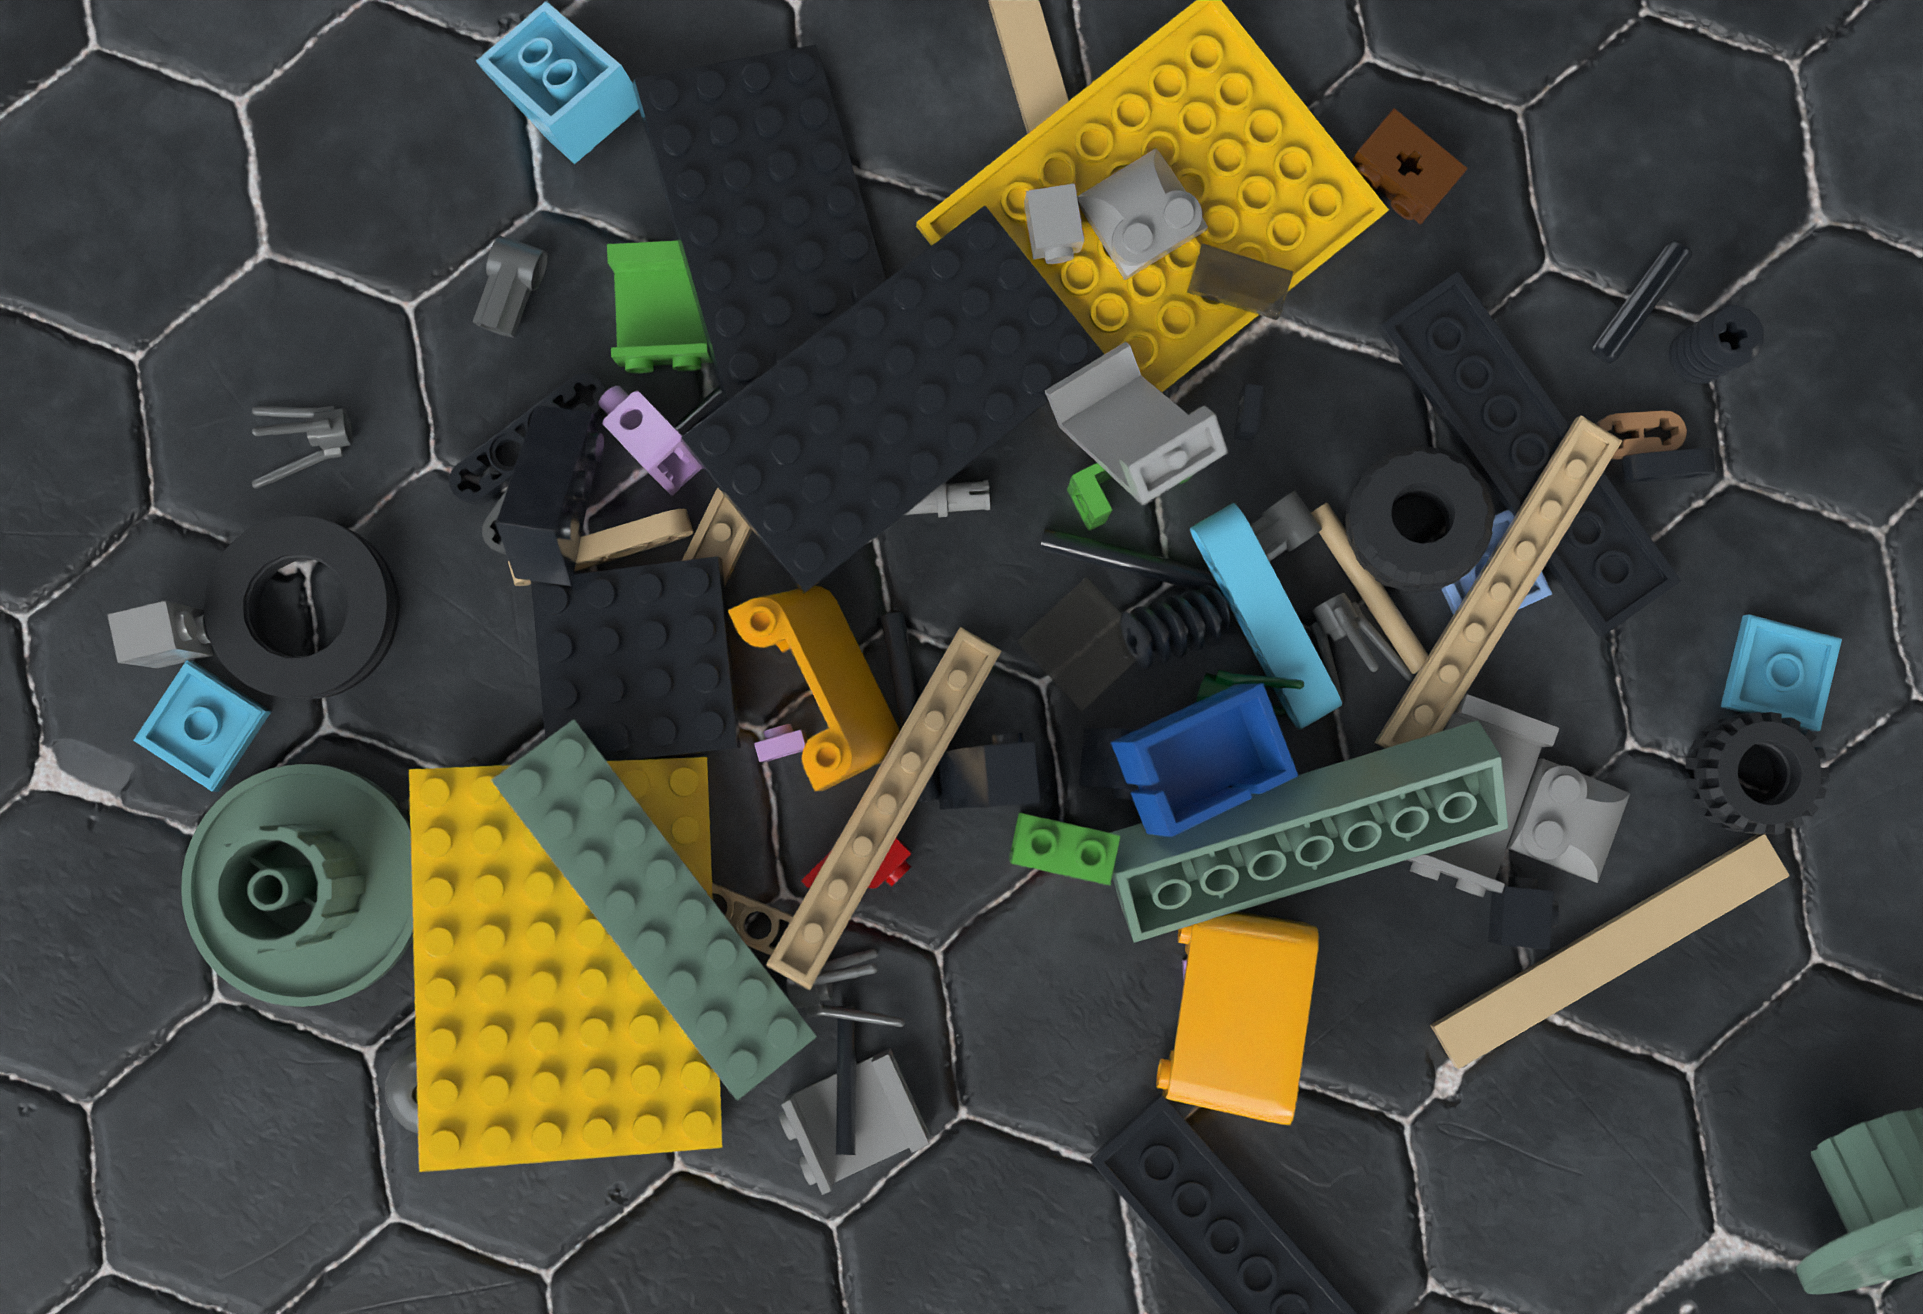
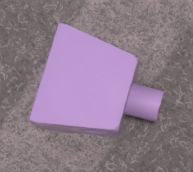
[599,386,702,496]

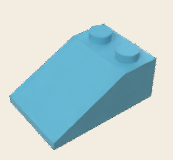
[476,1,639,164]

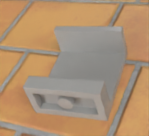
[779,1048,931,1195]

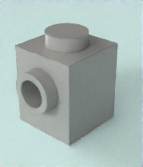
[1024,183,1084,264]

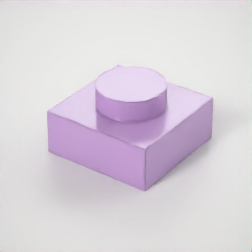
[754,724,807,762]

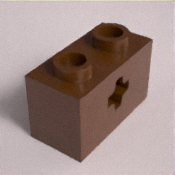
[1351,108,1468,225]

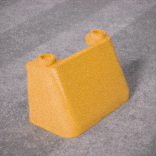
[728,586,900,791]
[1156,912,1319,1125]

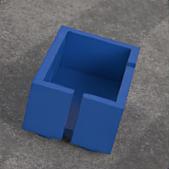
[1111,683,1298,837]

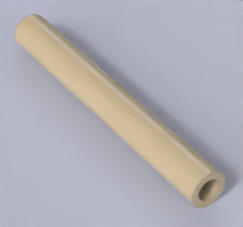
[1311,502,1428,674]

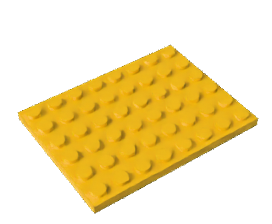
[916,0,1389,393]
[409,757,722,1172]

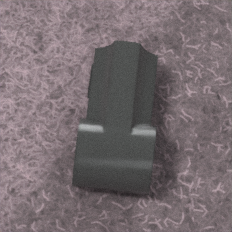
[473,236,548,338]
[1250,490,1322,562]

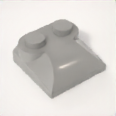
[1077,148,1208,280]
[1507,759,1630,883]

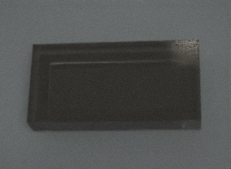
[1186,243,1293,320]

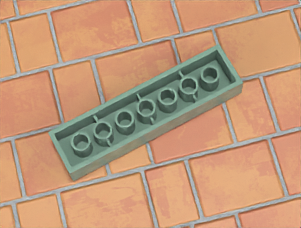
[491,720,817,1101]
[1110,720,1508,943]

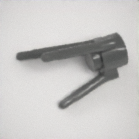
[252,405,353,489]
[1309,592,1414,703]
[787,949,905,1027]

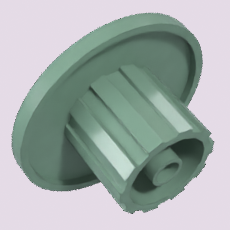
[181,764,413,1007]
[1795,1108,1923,1294]

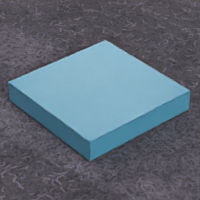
[1721,614,1842,731]
[133,660,271,792]

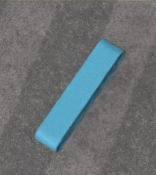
[1190,503,1342,730]

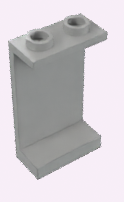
[1045,342,1228,505]
[1407,694,1559,897]

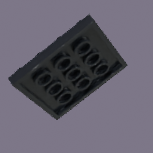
[531,556,741,761]

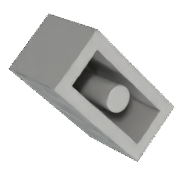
[108,601,213,669]

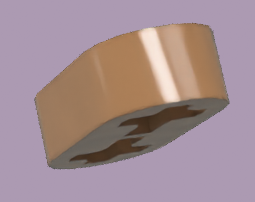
[1596,410,1687,460]

